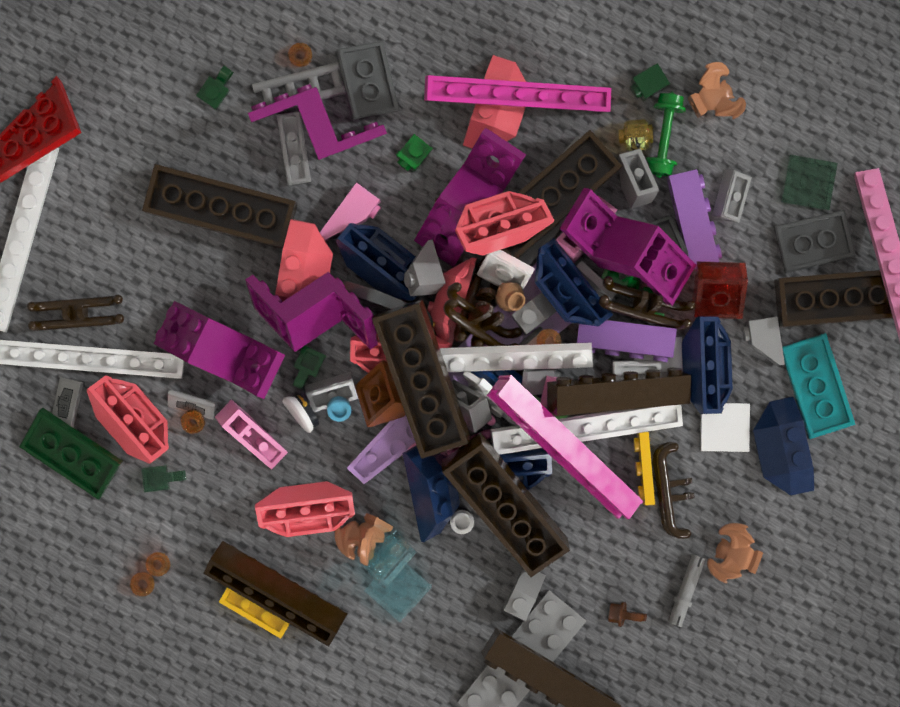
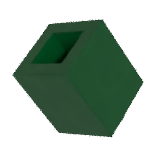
[630,63,670,102]

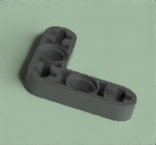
[340,279,409,310]

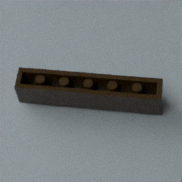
[547,368,691,416]
[203,541,348,647]
[481,628,622,707]

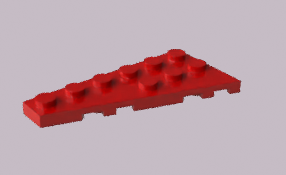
[0,76,82,183]

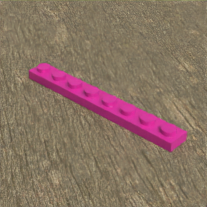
[424,75,612,112]

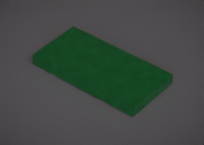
[19,408,123,500]

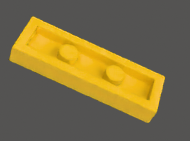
[633,432,655,505]
[219,588,290,639]

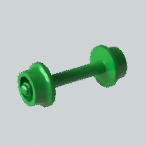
[646,91,686,179]

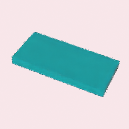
[782,333,856,439]

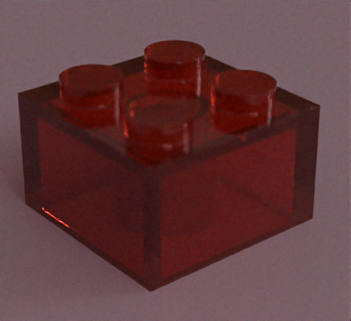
[692,261,748,319]

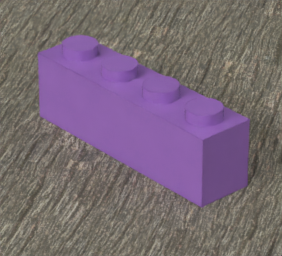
[667,169,722,270]
[577,320,677,362]

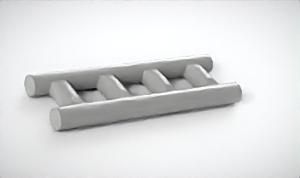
[252,62,346,110]

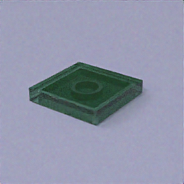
[781,155,838,211]

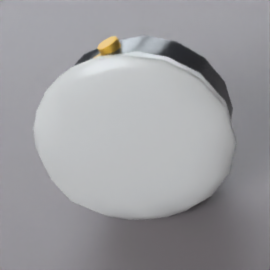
[283,387,319,433]

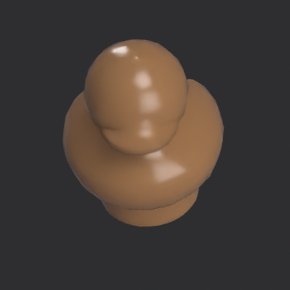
[495,282,525,312]

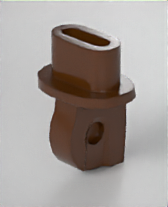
[608,601,647,627]

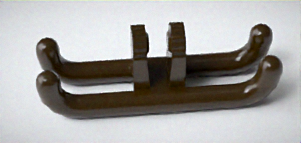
[454,256,498,347]
[598,276,695,330]
[443,282,523,346]
[26,295,124,331]
[653,442,695,539]

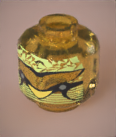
[619,119,654,151]

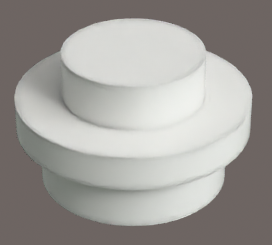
[450,510,474,534]

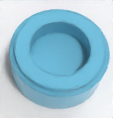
[327,396,351,422]

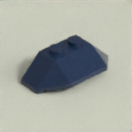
[336,223,416,301]
[535,238,613,327]
[682,317,733,414]
[752,397,814,496]
[490,443,553,490]
[402,445,460,542]

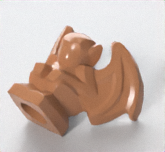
[688,62,746,119]
[335,513,393,566]
[707,523,763,583]

